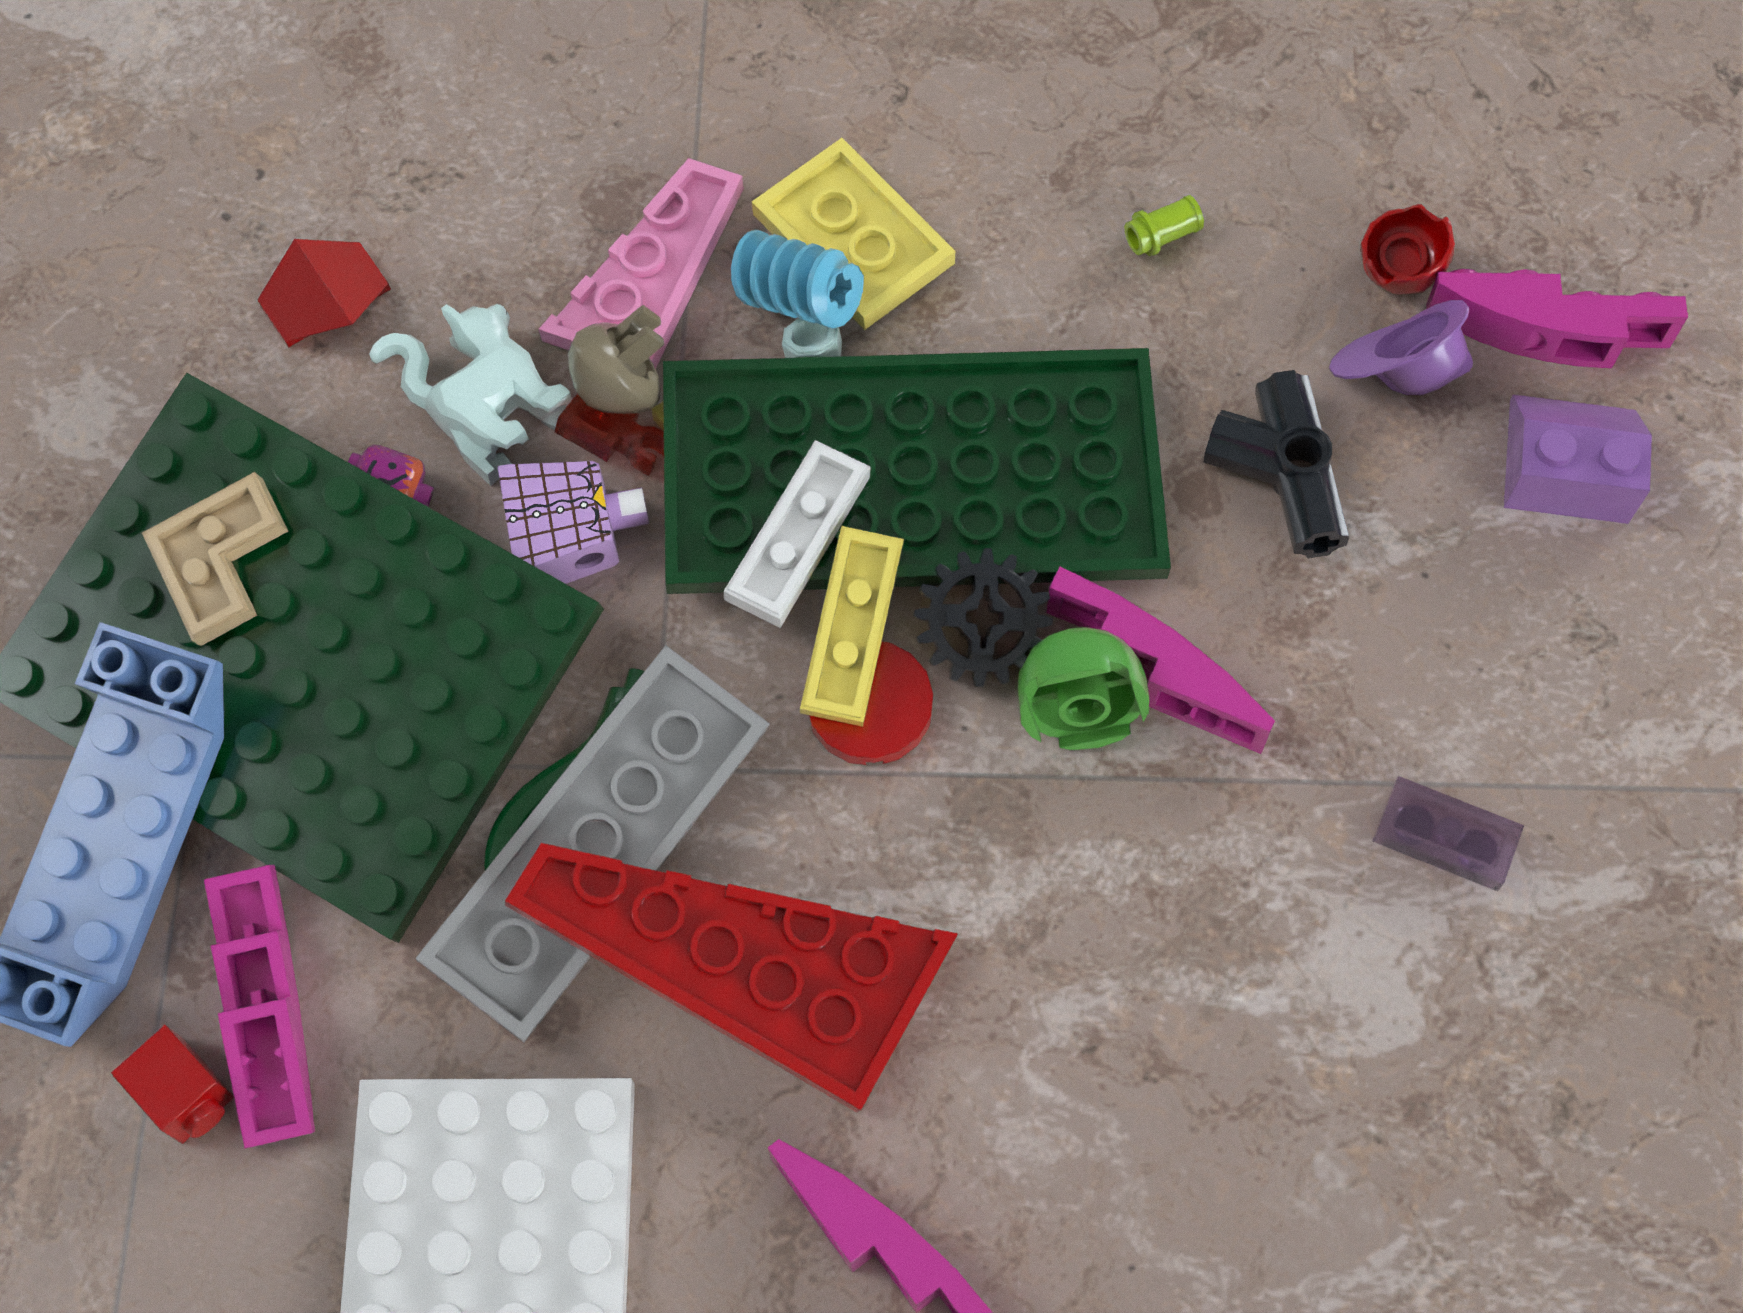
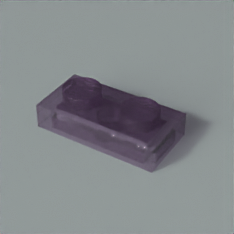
[1372,776,1524,891]

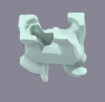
[369,304,577,486]

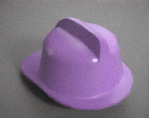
[1329,300,1473,395]

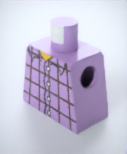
[497,461,649,584]

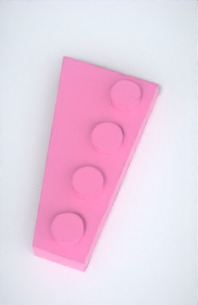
[539,158,744,369]

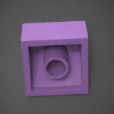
[1504,395,1652,524]

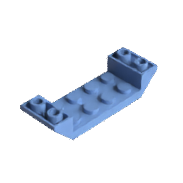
[0,622,224,1047]

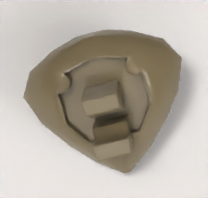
[568,305,664,414]

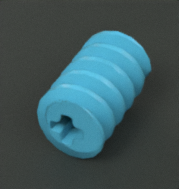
[731,229,864,328]

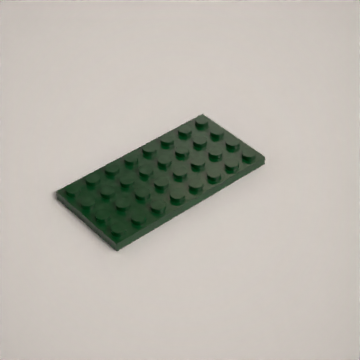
[663,348,1171,594]

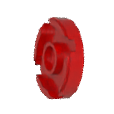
[808,641,934,765]

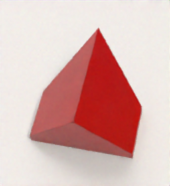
[257,239,391,348]

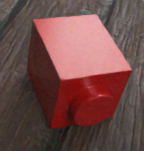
[111,1025,234,1144]

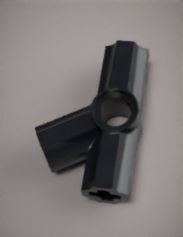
[1203,370,1349,558]

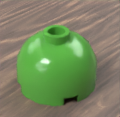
[1018,627,1149,750]

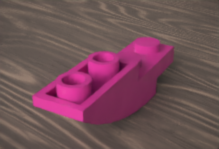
[1426,269,1688,368]

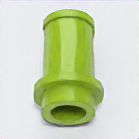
[1124,195,1204,256]

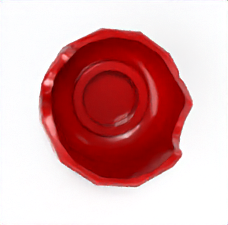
[1360,204,1455,295]

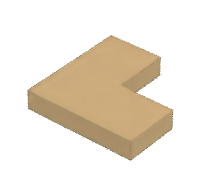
[142,472,288,646]

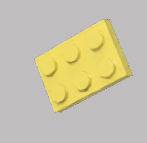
[752,138,955,330]

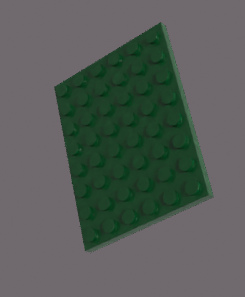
[0,372,604,943]

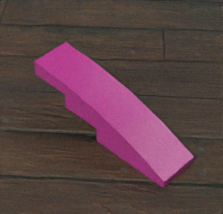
[1046,567,1275,754]
[204,865,315,1149]
[767,1139,993,1313]

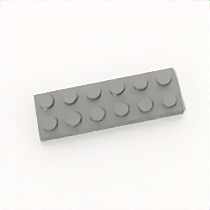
[415,645,770,1043]

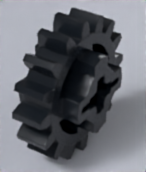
[913,548,1053,687]

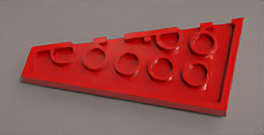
[505,843,958,1113]

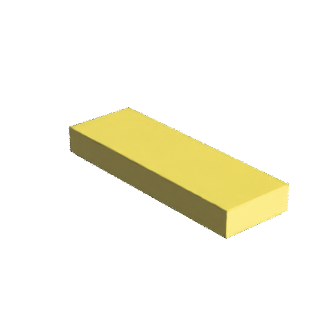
[800,526,904,727]

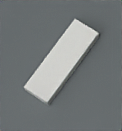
[724,440,871,628]

